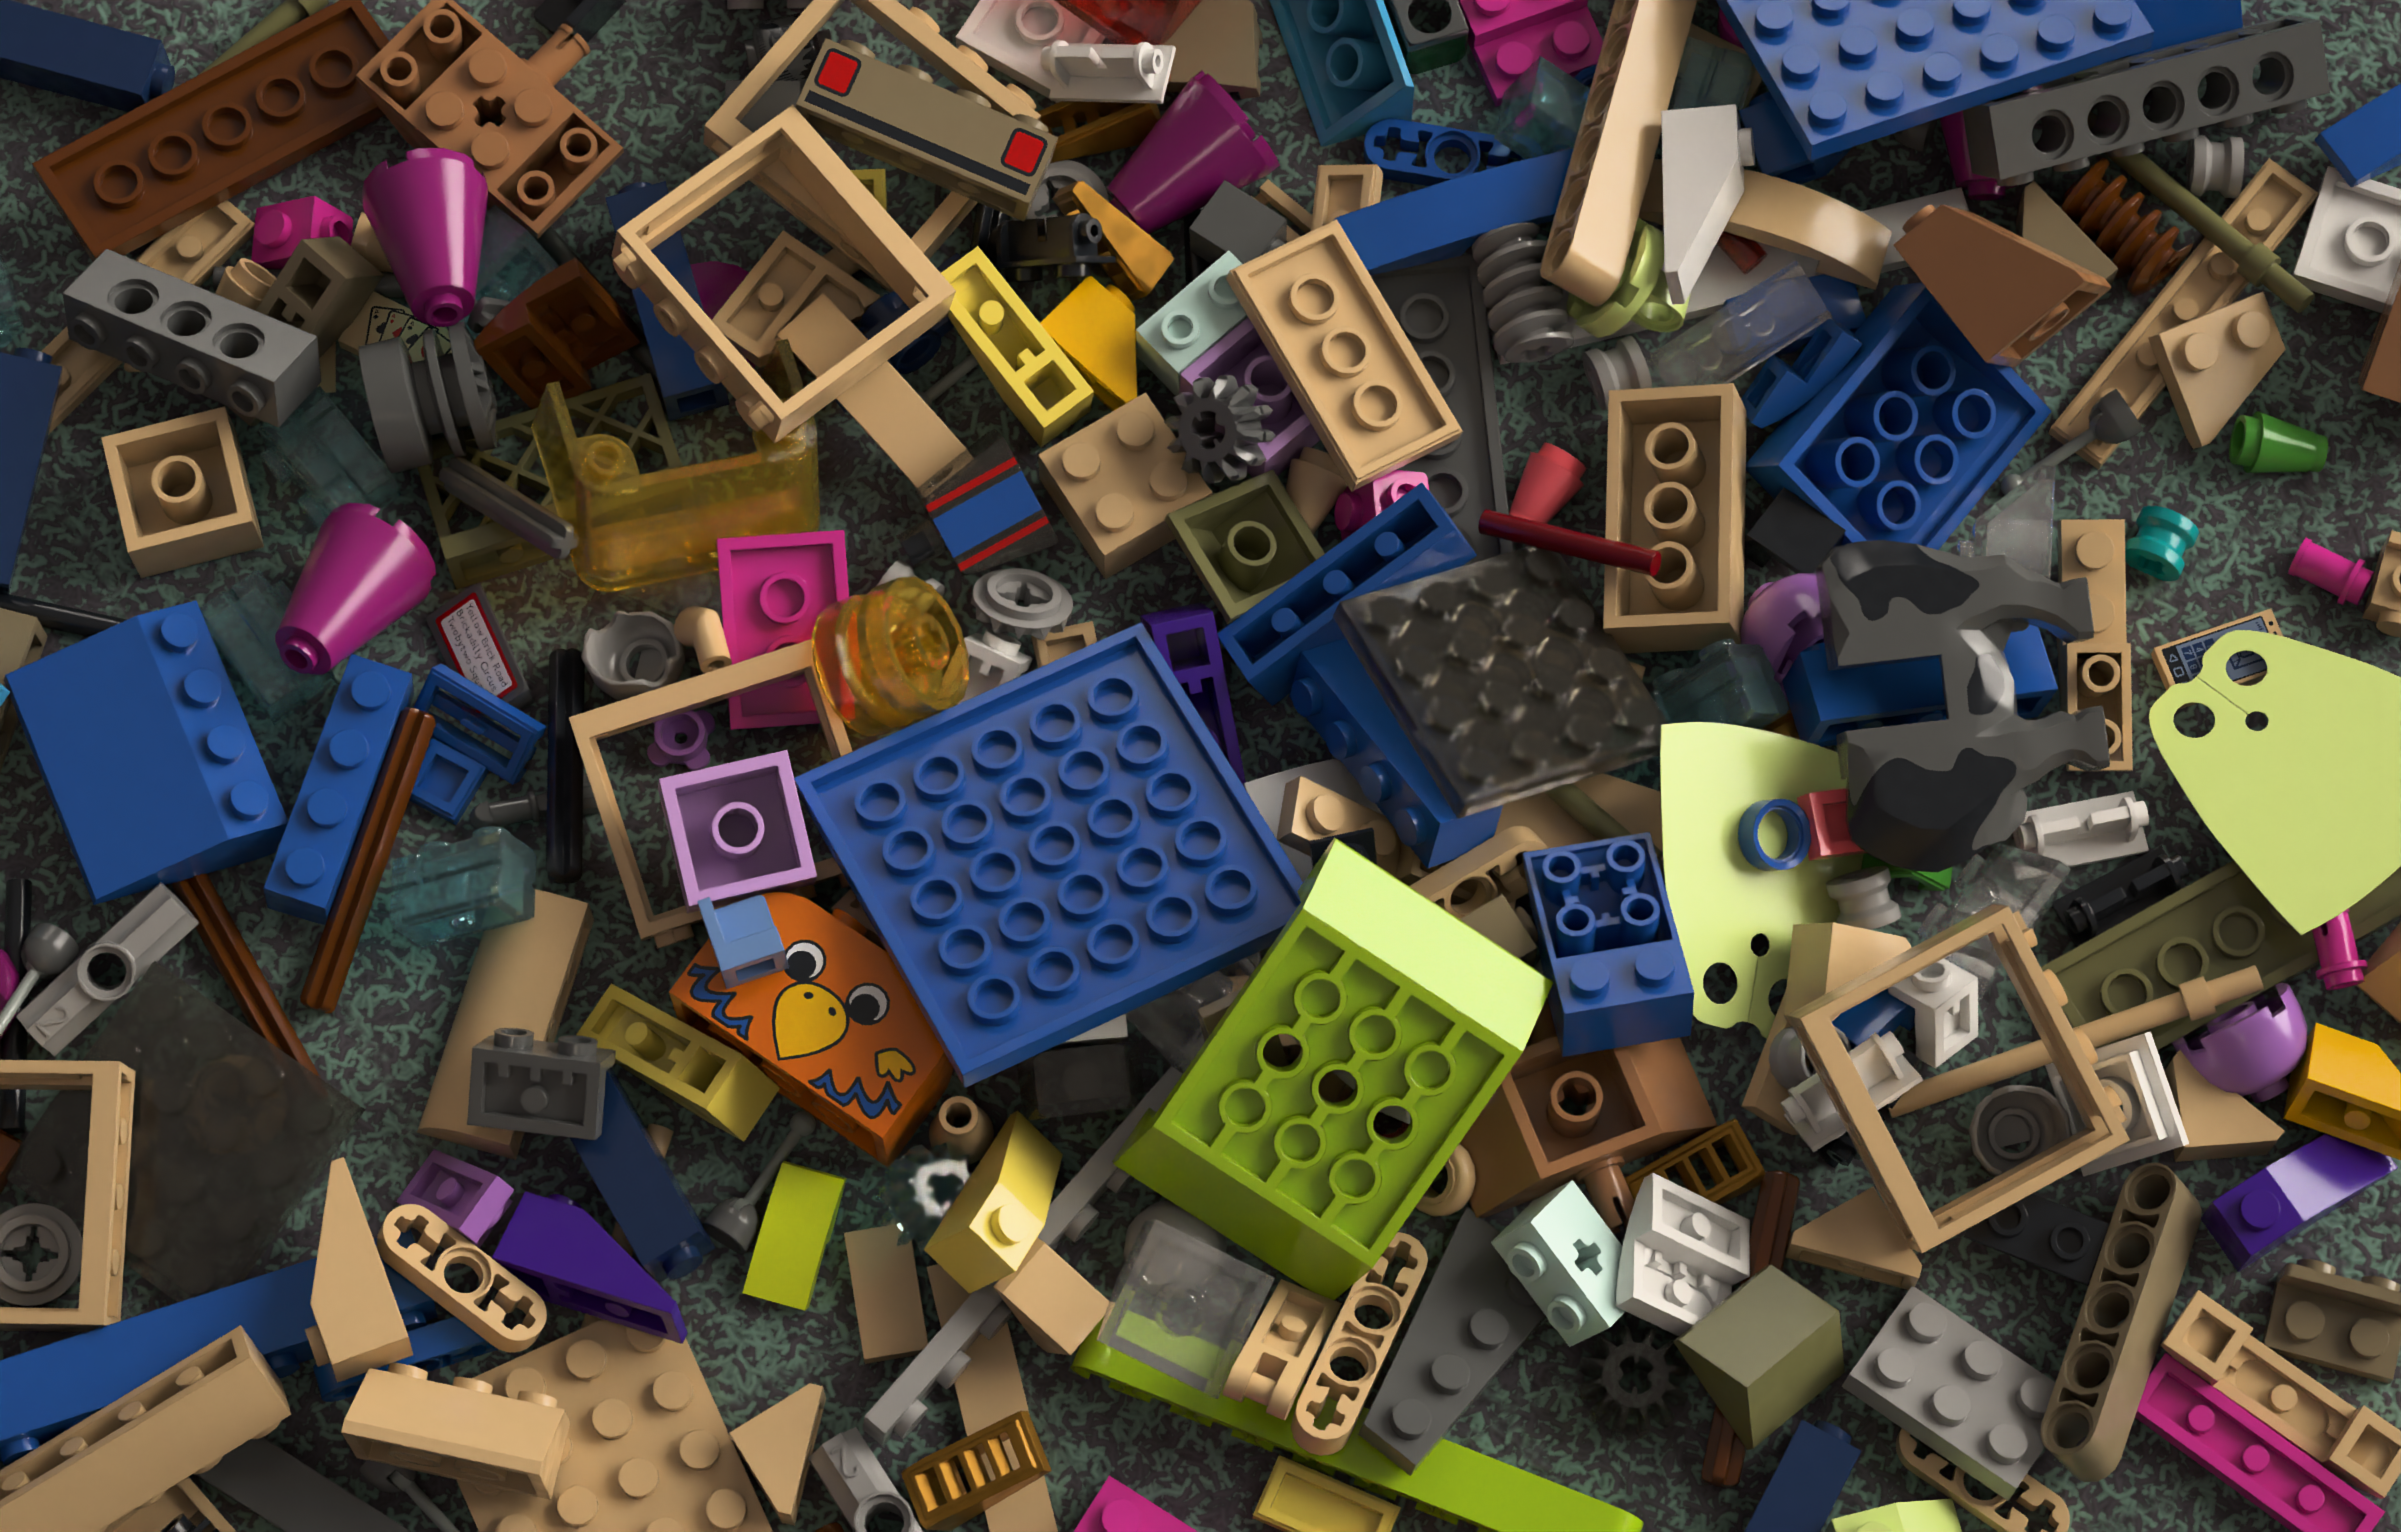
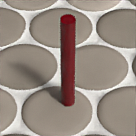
[1478,509,1661,576]

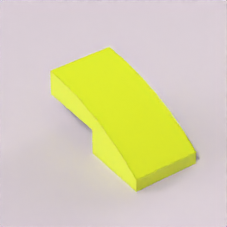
[742,1161,847,1311]

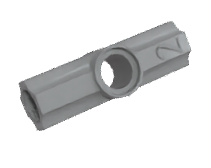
[16,882,199,1057]
[808,1427,924,1532]

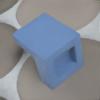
[697,895,789,989]

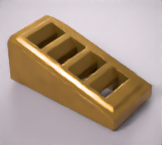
[1038,101,1161,163]
[1052,181,1175,301]
[1625,1118,1765,1205]
[901,1410,1052,1531]

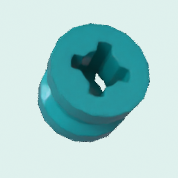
[2125,505,2200,581]

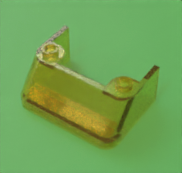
[531,339,820,592]

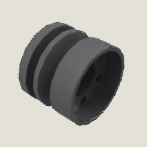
[358,321,498,473]

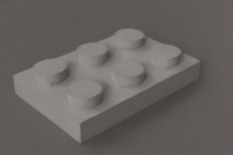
[1842,1286,2055,1501]

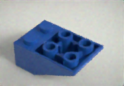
[1522,832,1694,1057]

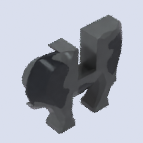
[1815,540,2110,872]

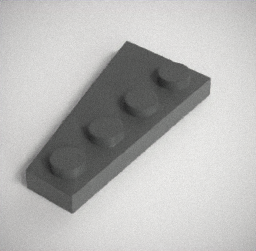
[1358,1206,1547,1476]

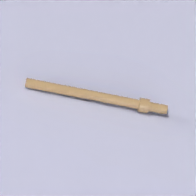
[1889,965,2264,1118]

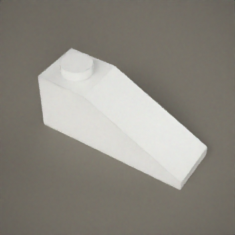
[1661,104,1755,305]

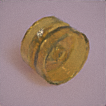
[812,576,969,737]

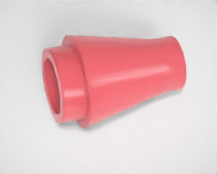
[1509,442,1587,524]

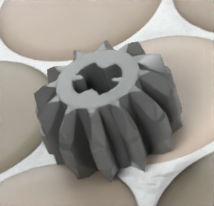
[1164,375,1276,483]

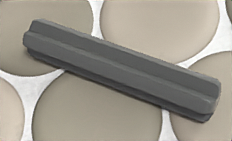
[439,457,579,559]

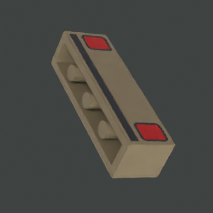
[796,38,1058,222]

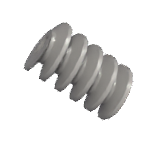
[1472,223,1574,363]

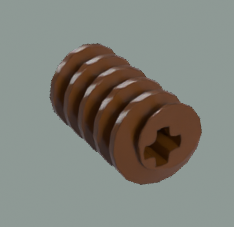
[2060,157,2193,296]

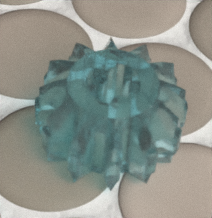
[875,1143,971,1257]

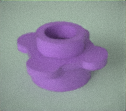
[647,710,715,771]

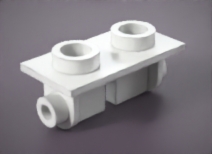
[1041,40,1176,104]
[2013,791,2149,877]
[1780,1031,1923,1152]

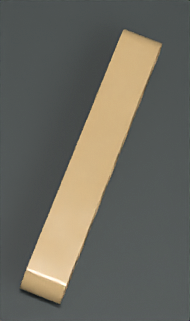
[1540,0,1697,307]

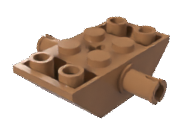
[356,0,624,238]
[1460,998,1718,1234]

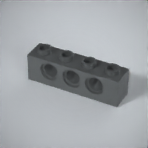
[62,249,321,428]

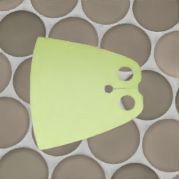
[2149,630,2401,935]
[1660,722,1863,1039]

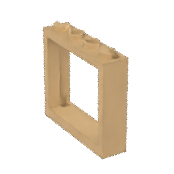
[703,0,1041,293]
[612,105,956,444]
[569,638,853,948]
[1787,904,2130,1253]
[0,1060,136,1332]

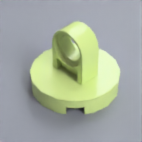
[1567,218,1690,338]

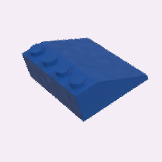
[1746,282,2052,550]
[3,600,288,905]

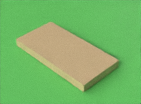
[1226,219,1463,492]

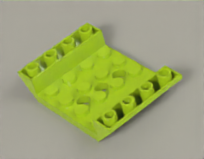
[1112,837,1553,1300]

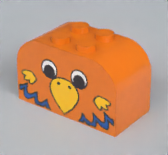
[669,892,953,1168]

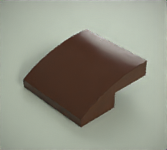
[473,258,641,409]

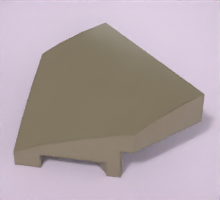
[1129,0,1263,99]

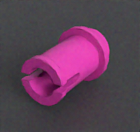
[2288,538,2375,606]
[2312,908,2368,990]

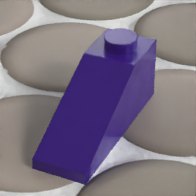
[1139,602,1246,786]
[2201,1134,2398,1272]
[492,1191,688,1344]

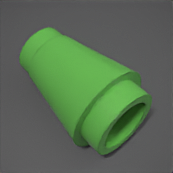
[2229,411,2328,473]

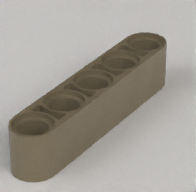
[2040,1163,2202,1482]

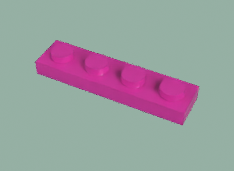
[2135,1353,2385,1532]

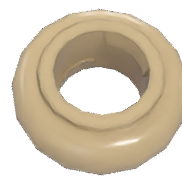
[1416,1143,1476,1217]

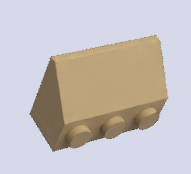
[341,1363,570,1500]

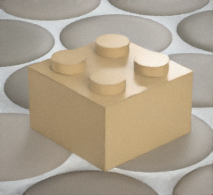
[1038,392,1212,579]
[101,406,264,578]

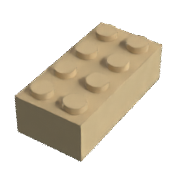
[1603,383,1747,654]

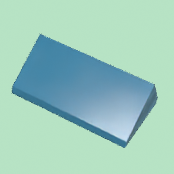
[1269,0,1414,147]

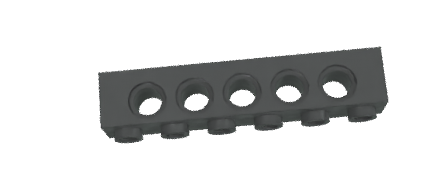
[1962,15,2330,186]

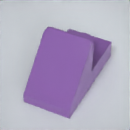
[396,1149,514,1248]

